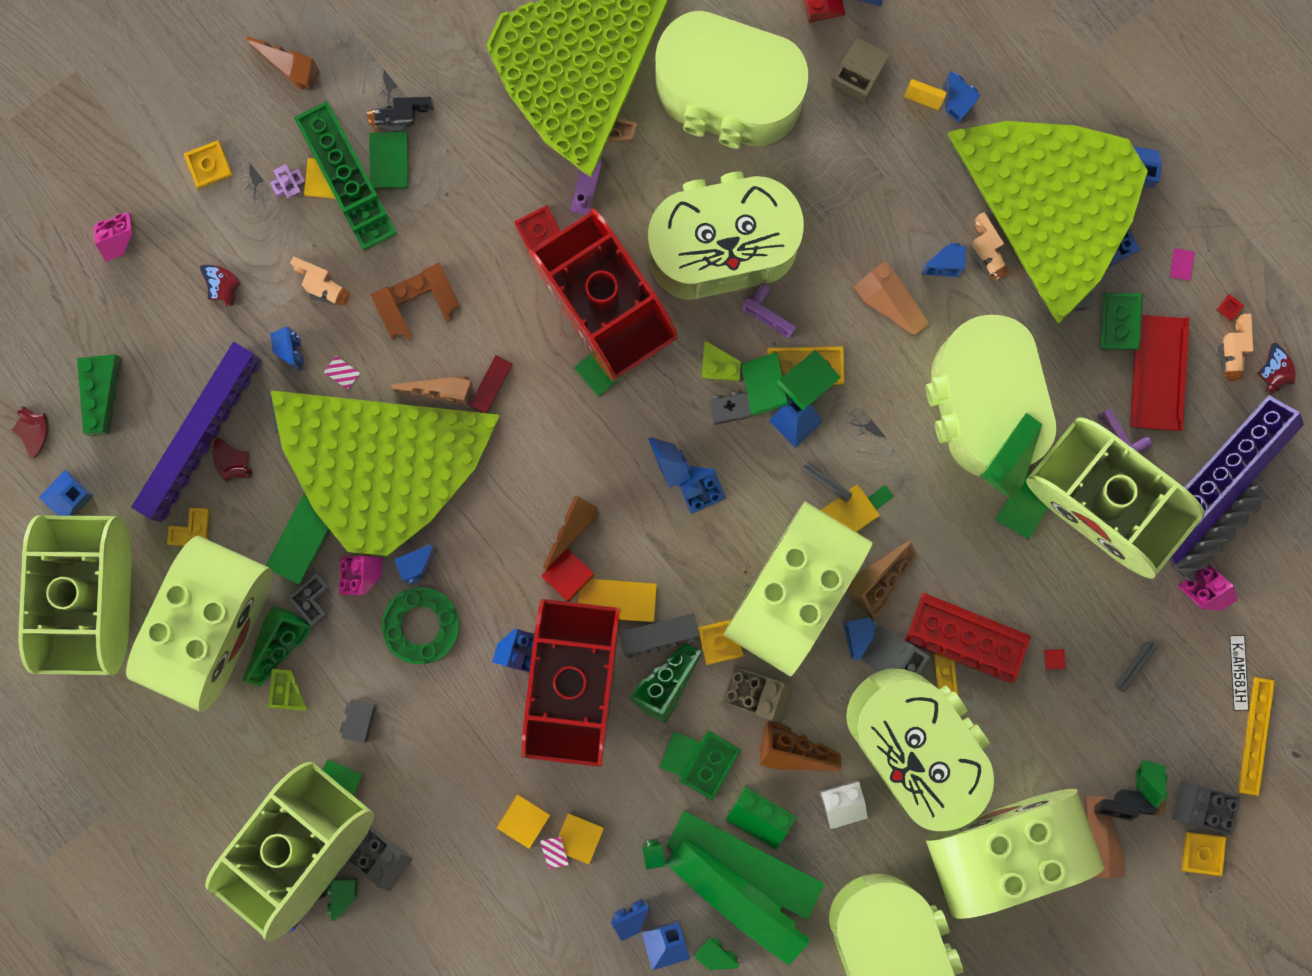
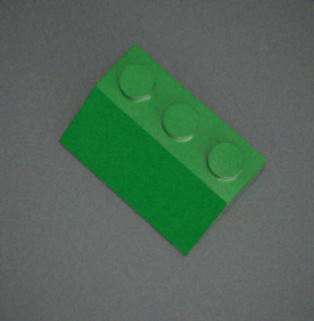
[725,785,797,849]

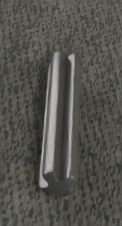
[802,462,852,502]
[1116,642,1157,692]

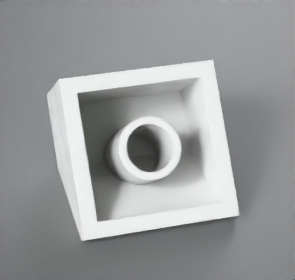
[819,780,868,829]

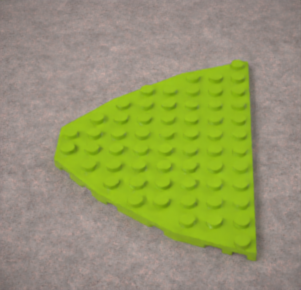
[486,0,669,177]
[947,121,1148,325]
[271,390,499,557]

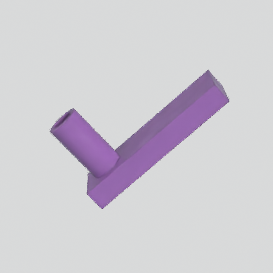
[570,160,602,215]
[741,283,796,339]
[1097,408,1153,453]

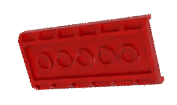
[1130,315,1189,432]
[904,592,1030,684]

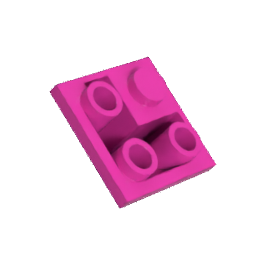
[94,212,132,262]
[339,556,383,595]
[1178,564,1238,611]

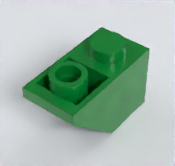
[1136,760,1168,808]
[642,838,666,870]
[327,878,358,921]
[694,936,740,970]

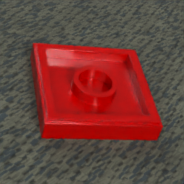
[514,205,561,251]
[541,548,595,602]

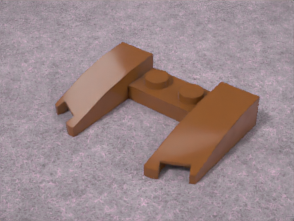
[370,263,461,340]

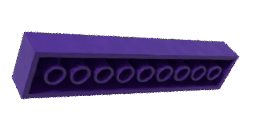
[131,341,261,522]
[1169,395,1304,565]

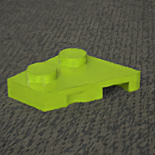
[701,341,741,382]
[268,669,306,711]

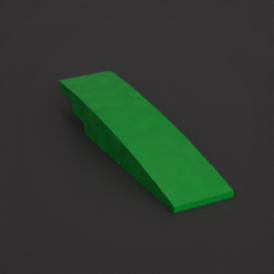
[294,101,398,252]
[266,492,331,585]
[666,811,825,920]
[666,838,810,965]

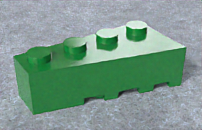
[77,354,122,437]

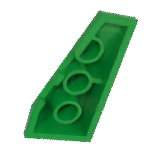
[979,413,1042,500]
[243,606,312,686]
[629,644,702,724]

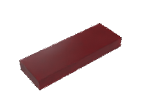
[469,355,513,413]

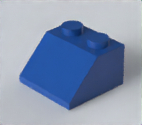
[921,243,966,277]
[648,437,691,488]
[394,544,437,585]
[843,617,876,661]

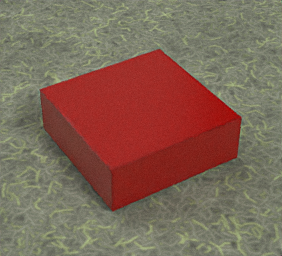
[1216,294,1244,321]
[1044,649,1066,669]

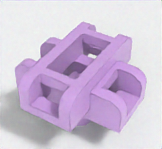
[270,164,305,200]

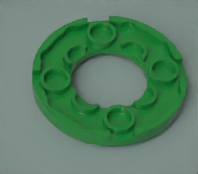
[381,587,460,664]

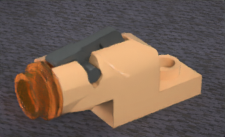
[972,212,1008,281]
[290,256,350,306]
[1218,314,1253,381]

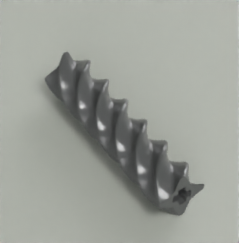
[1171,484,1270,582]

